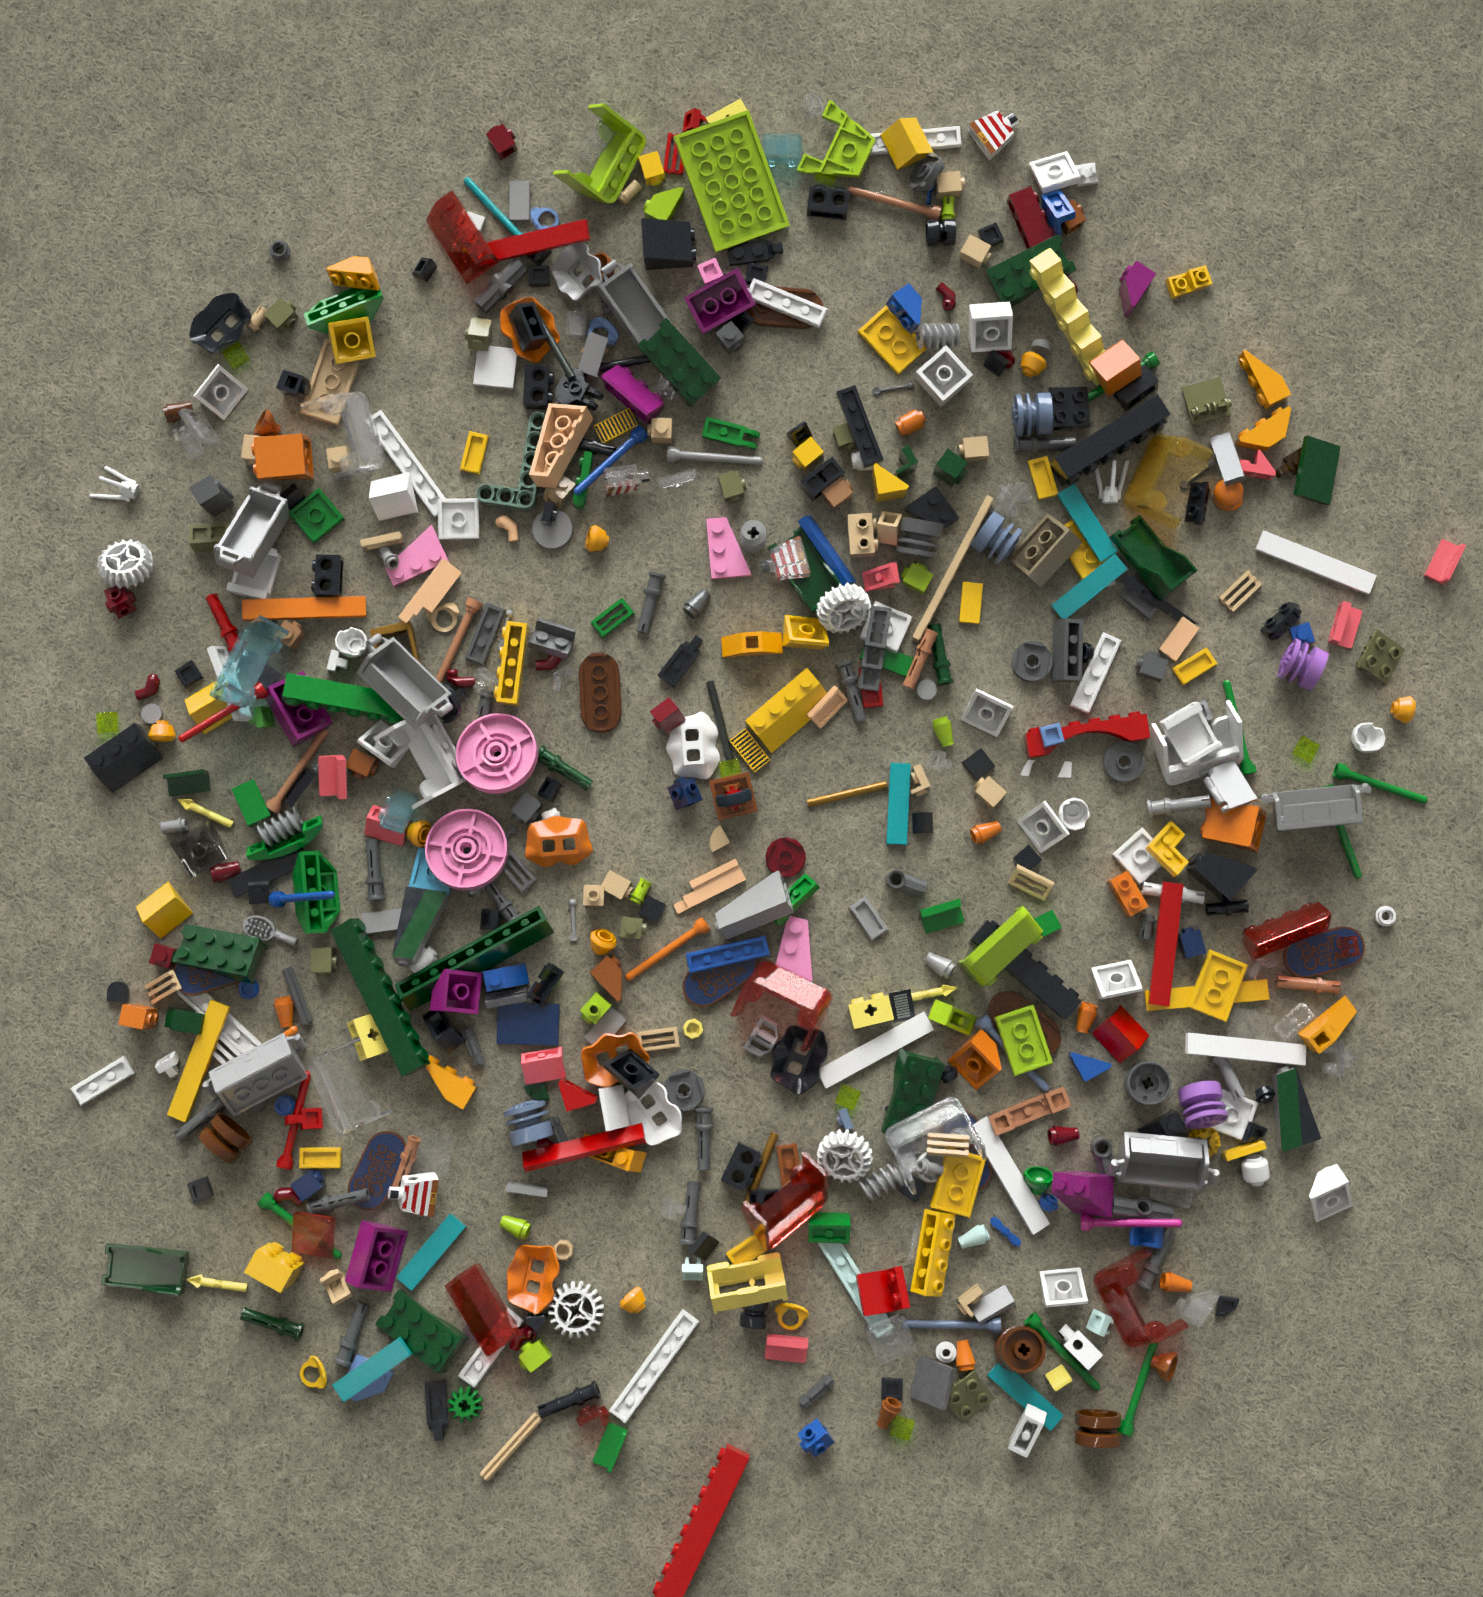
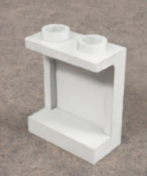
[226,548,282,599]
[1159,702,1222,767]

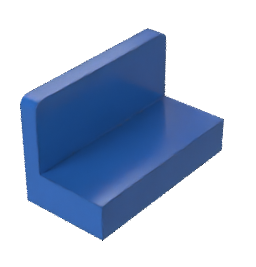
[1041,189,1076,235]

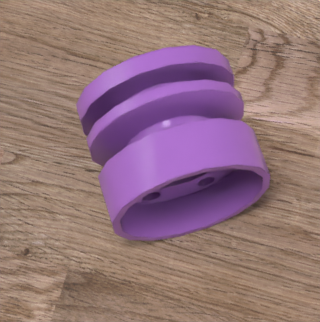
[1277,638,1329,691]
[1177,1081,1229,1129]

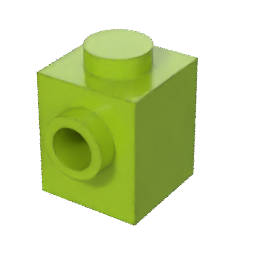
[901,563,934,595]
[580,992,613,1024]
[518,1338,552,1373]

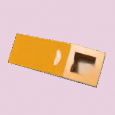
[1238,350,1291,409]
[1298,995,1357,1054]
[425,1055,478,1109]
[583,1133,646,1173]

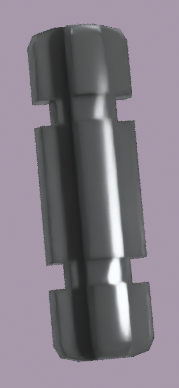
[461,1027,486,1067]
[548,1115,568,1143]
[798,1374,835,1409]

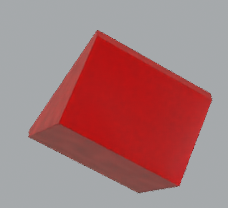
[1091,1005,1149,1063]
[558,1078,599,1112]

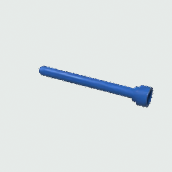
[573,425,648,495]
[269,891,335,908]

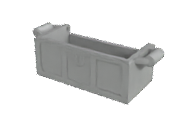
[596,259,678,355]
[213,481,289,578]
[357,634,453,730]
[1260,783,1371,831]
[203,1033,308,1117]
[1108,1132,1219,1190]

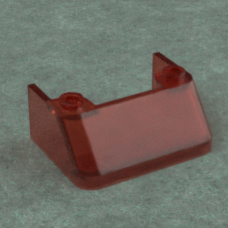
[730,961,832,1052]
[742,1151,828,1250]
[1093,1247,1189,1348]

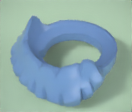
[530,207,559,230]
[587,317,619,347]

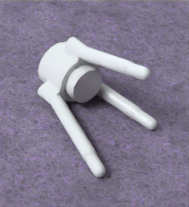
[1095,460,1129,504]
[90,466,140,502]

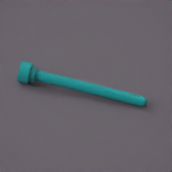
[464,177,524,236]

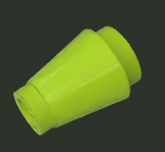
[931,716,954,747]
[499,1215,532,1240]

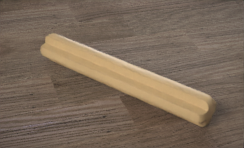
[480,1412,542,1481]

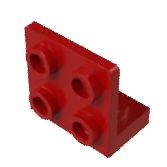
[856,1266,910,1316]

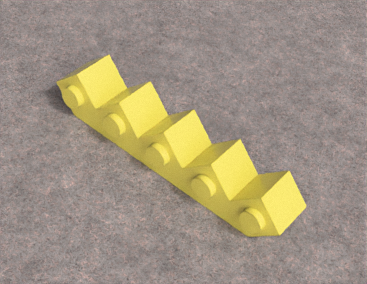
[1030,248,1105,386]

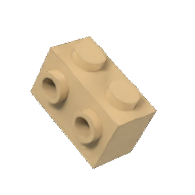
[847,513,878,558]

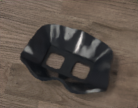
[189,293,252,354]
[770,1025,829,1095]

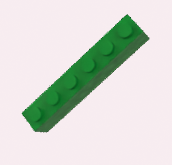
[282,673,404,725]

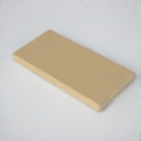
[300,338,361,426]

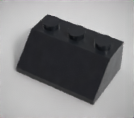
[84,723,163,793]

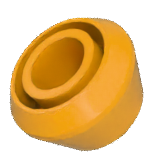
[1020,351,1047,378]
[585,525,609,552]
[1390,696,1416,724]
[148,720,177,742]
[407,820,432,848]
[590,929,617,955]
[619,1287,646,1314]

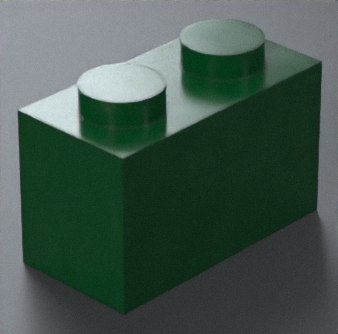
[933,449,968,487]

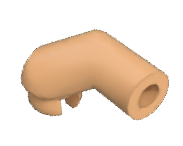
[495,515,519,542]

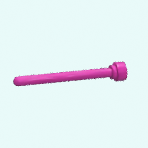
[1081,1214,1182,1231]

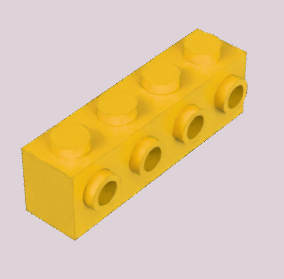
[494,621,529,707]
[910,1209,956,1297]

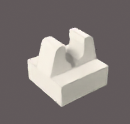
[1075,163,1098,187]
[327,650,349,673]
[155,1051,179,1078]

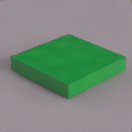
[289,488,345,544]

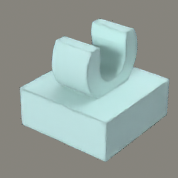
[682,1257,703,1280]
[1086,1308,1114,1337]

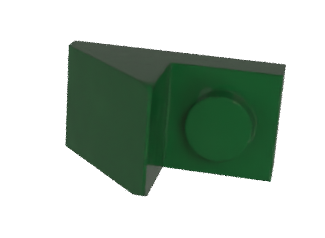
[164,1007,205,1035]

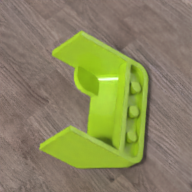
[552,103,646,204]
[957,906,1043,987]

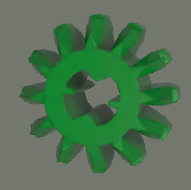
[448,1386,483,1423]

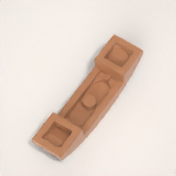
[988,1087,1071,1136]

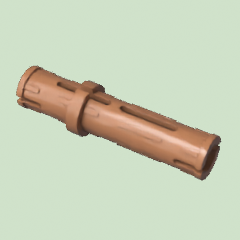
[902,628,938,690]
[1276,975,1341,994]
[392,1135,421,1187]

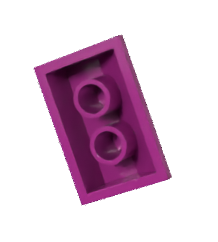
[684,268,756,334]
[601,364,664,425]
[265,671,333,747]
[345,1220,408,1292]

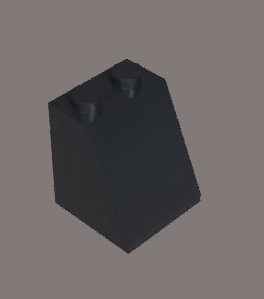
[641,218,697,270]
[1185,852,1257,902]

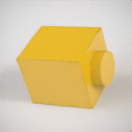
[638,151,665,186]
[792,437,824,471]

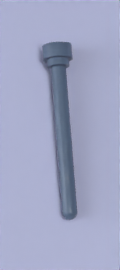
[974,1014,1049,1092]
[901,1317,1001,1334]

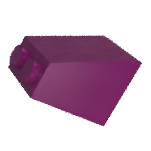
[1052,1171,1114,1217]

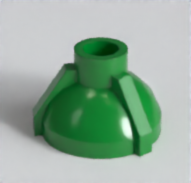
[1023,1166,1053,1195]

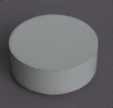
[1031,339,1052,355]
[916,680,937,700]
[141,703,163,724]

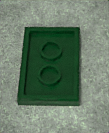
[1293,436,1341,505]

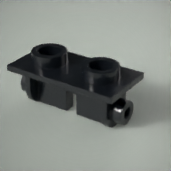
[1184,482,1211,525]
[1260,602,1302,641]
[527,962,564,1007]

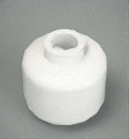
[1241,1154,1270,1186]

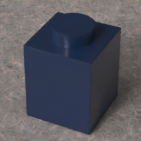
[1177,927,1207,959]
[290,1169,326,1202]

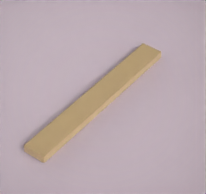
[912,495,994,643]

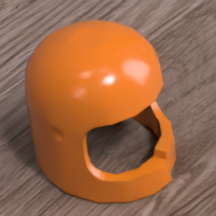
[1212,479,1244,511]

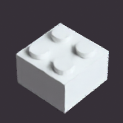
[968,302,1013,352]
[914,346,973,407]

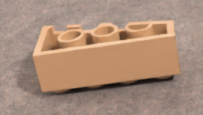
[529,403,593,488]

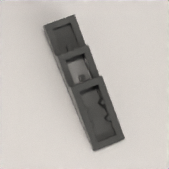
[858,606,892,692]

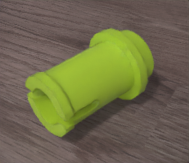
[940,196,956,221]
[629,878,652,905]

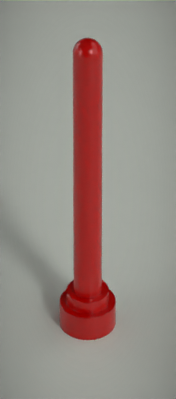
[178,682,269,743]
[276,1071,311,1170]

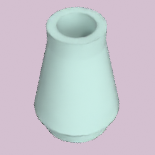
[958,1224,990,1249]

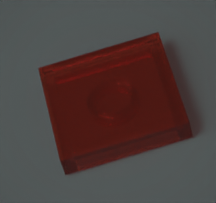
[292,1211,335,1259]

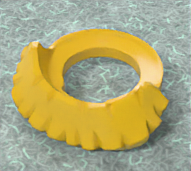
[774,1303,809,1330]
[300,1356,327,1389]

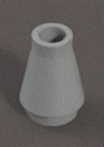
[924,952,956,979]

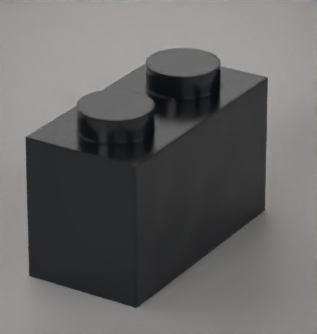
[508,302,549,352]

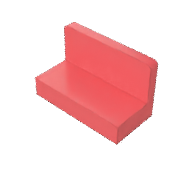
[1424,539,1466,584]
[1328,601,1362,649]
[318,755,347,799]
[364,805,412,846]
[521,1046,566,1085]
[765,1333,808,1363]

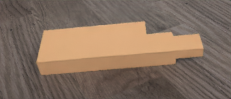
[398,558,462,624]
[674,859,746,914]

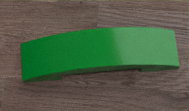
[246,815,323,860]

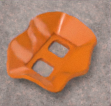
[500,297,560,363]
[525,816,593,867]
[581,1032,650,1087]
[507,1245,560,1314]

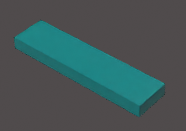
[1056,483,1118,563]
[1051,554,1128,619]
[886,763,911,845]
[396,1213,466,1291]
[332,1337,412,1402]
[987,1362,1064,1431]

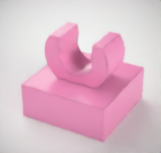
[697,258,723,285]

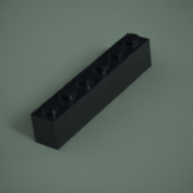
[970,920,1081,1020]

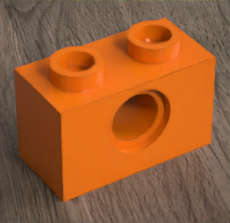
[1107,871,1149,917]
[118,1004,159,1030]

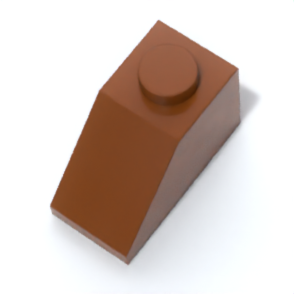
[590,955,623,1002]

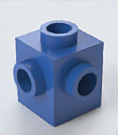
[798,1419,835,1457]

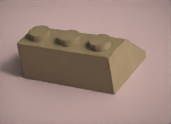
[1007,513,1082,588]

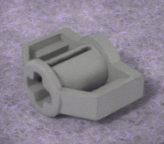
[743,1015,779,1057]

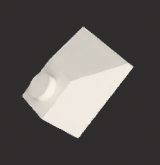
[1309,1164,1353,1223]

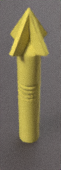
[177,799,234,829]
[911,985,957,1001]
[186,1275,248,1292]

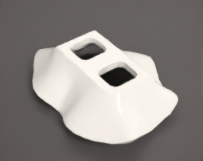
[666,712,720,779]
[625,1081,682,1146]

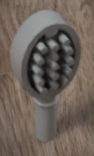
[243,915,298,946]

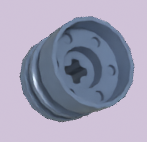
[1011,392,1053,437]
[970,511,1023,566]
[503,1100,554,1146]

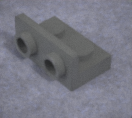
[528,618,576,660]

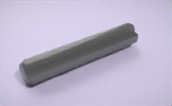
[282,967,313,1026]

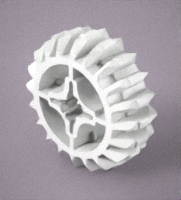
[97,539,154,589]
[816,582,871,634]
[817,1129,873,1184]
[548,1281,604,1338]

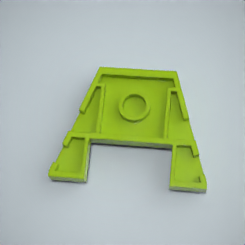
[797,99,876,178]

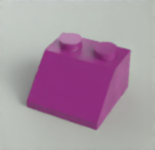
[1119,261,1156,318]
[430,969,482,1014]

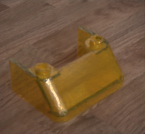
[1123,434,1214,529]

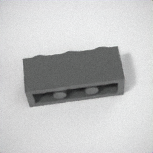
[189,475,235,517]
[1052,618,1083,682]

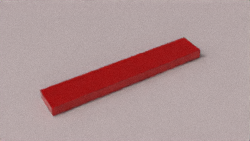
[474,219,590,266]
[1148,881,1184,1006]
[522,1123,646,1172]

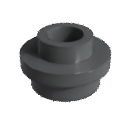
[270,240,290,261]

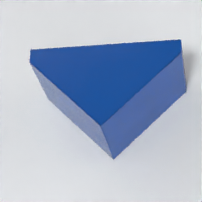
[1068,1051,1112,1082]

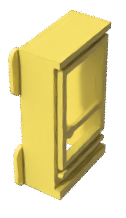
[707,1252,788,1314]

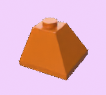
[947,1029,1002,1090]

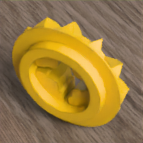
[1188,1127,1221,1158]

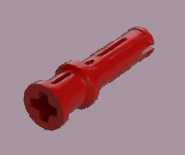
[205,593,245,654]

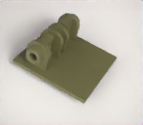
[1181,377,1232,426]
[1356,629,1405,684]
[947,1369,995,1424]

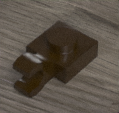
[1275,448,1302,478]

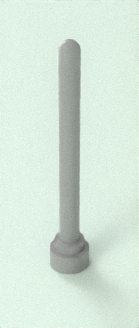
[667,446,763,465]

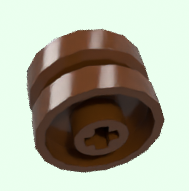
[198,1112,253,1164]
[994,1326,1046,1374]
[1074,1409,1122,1448]

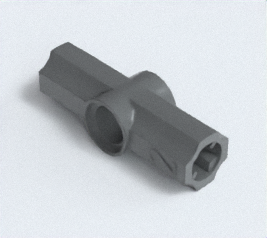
[473,258,528,314]
[1112,1196,1174,1219]

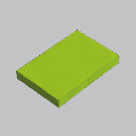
[994,1004,1053,1076]

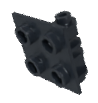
[1048,387,1090,430]

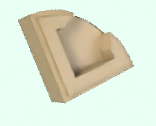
[710,825,730,853]

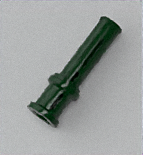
[928,623,954,686]
[537,745,593,791]
[240,1307,305,1342]

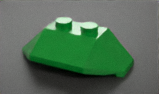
[304,288,384,334]
[292,851,340,934]

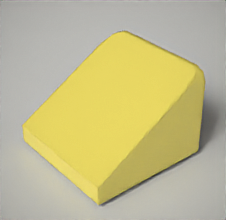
[1045,1364,1072,1391]

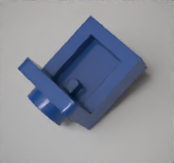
[1129,1227,1163,1248]

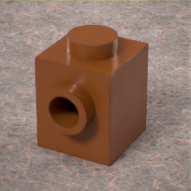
[1061,199,1086,235]
[346,748,379,779]

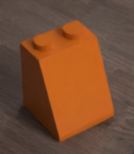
[251,433,314,481]
[1200,798,1267,853]

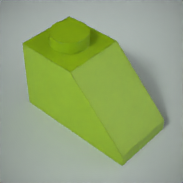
[643,187,685,220]
[928,999,977,1036]

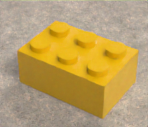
[244,1242,305,1293]

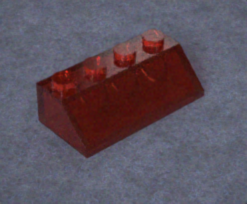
[426,191,500,284]
[1242,902,1332,960]
[444,1263,522,1357]

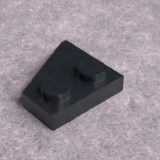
[904,486,959,530]

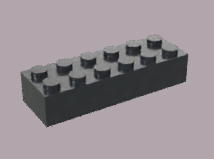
[1050,394,1171,487]

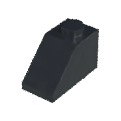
[422,1011,465,1053]
[1137,1109,1187,1136]

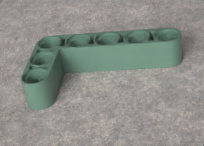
[476,412,545,512]

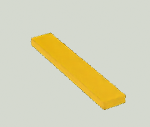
[1144,979,1270,1011]
[167,1000,231,1122]

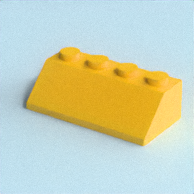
[745,668,827,754]

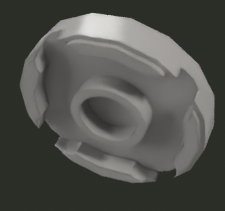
[532,509,573,549]

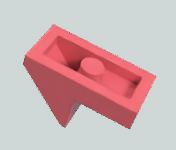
[1239,449,1276,480]
[862,562,900,592]

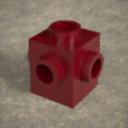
[104,586,137,619]

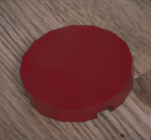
[765,837,806,878]

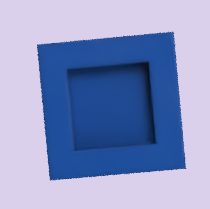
[1288,622,1315,646]

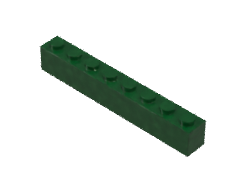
[394,906,554,1011]
[330,918,431,1077]

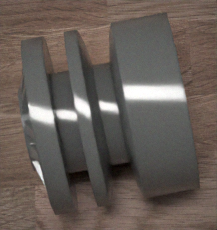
[896,517,944,560]
[1124,1061,1172,1105]

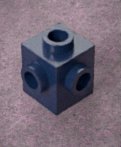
[667,776,703,810]

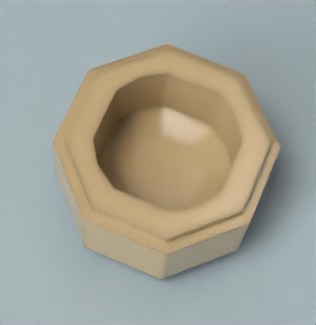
[554,1240,573,1260]

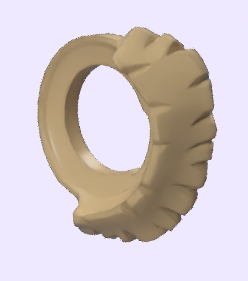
[426,602,460,632]

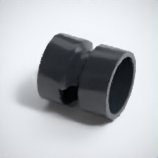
[926,219,956,246]
[739,1302,768,1329]

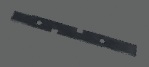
[1120,573,1198,625]

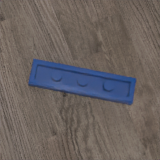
[798,515,856,586]
[686,936,770,974]

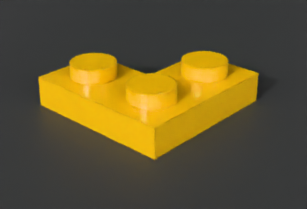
[1145,821,1189,877]

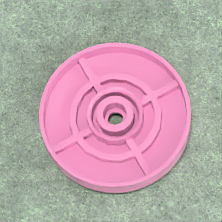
[456,713,538,794]
[425,809,508,891]

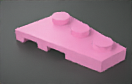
[706,517,752,579]
[385,525,449,587]
[773,916,813,985]

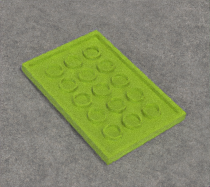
[673,110,790,253]

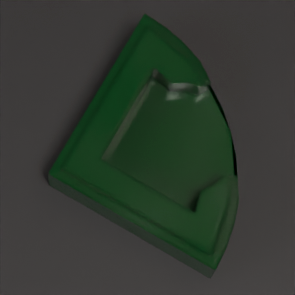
[524,1082,550,1101]

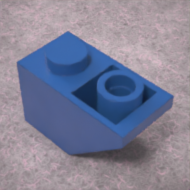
[886,283,922,334]

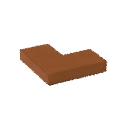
[776,1143,823,1187]

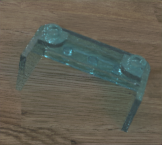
[209,615,290,708]

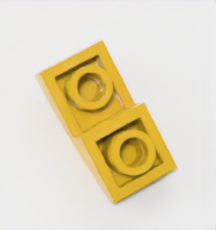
[1165,265,1213,299]

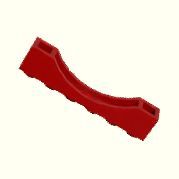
[1023,711,1151,759]

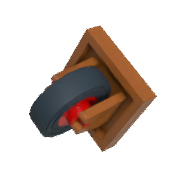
[709,771,758,821]

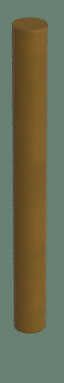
[807,781,888,807]
[741,1132,779,1212]

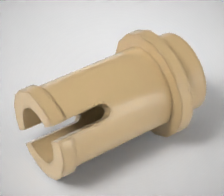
[617,180,642,205]
[245,306,267,332]

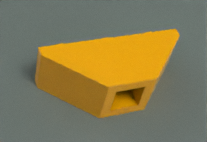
[326,256,380,290]
[1234,406,1291,452]
[721,631,783,658]

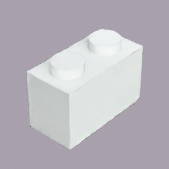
[1008,1403,1046,1458]

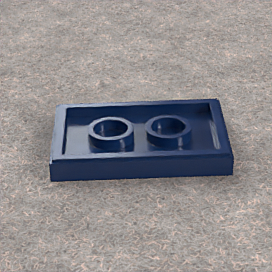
[496,1003,560,1045]

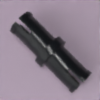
[577,438,616,456]
[1205,900,1249,916]

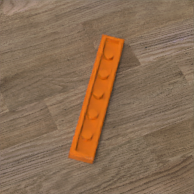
[242,596,366,621]

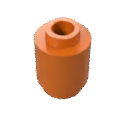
[895,409,926,437]

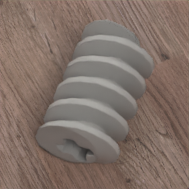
[916,323,960,349]
[741,520,766,553]
[257,807,303,847]
[858,1161,904,1202]

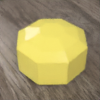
[683,1019,703,1039]

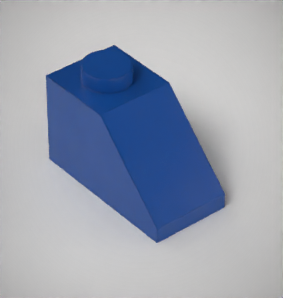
[483,963,529,992]

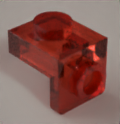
[576,1402,610,1427]

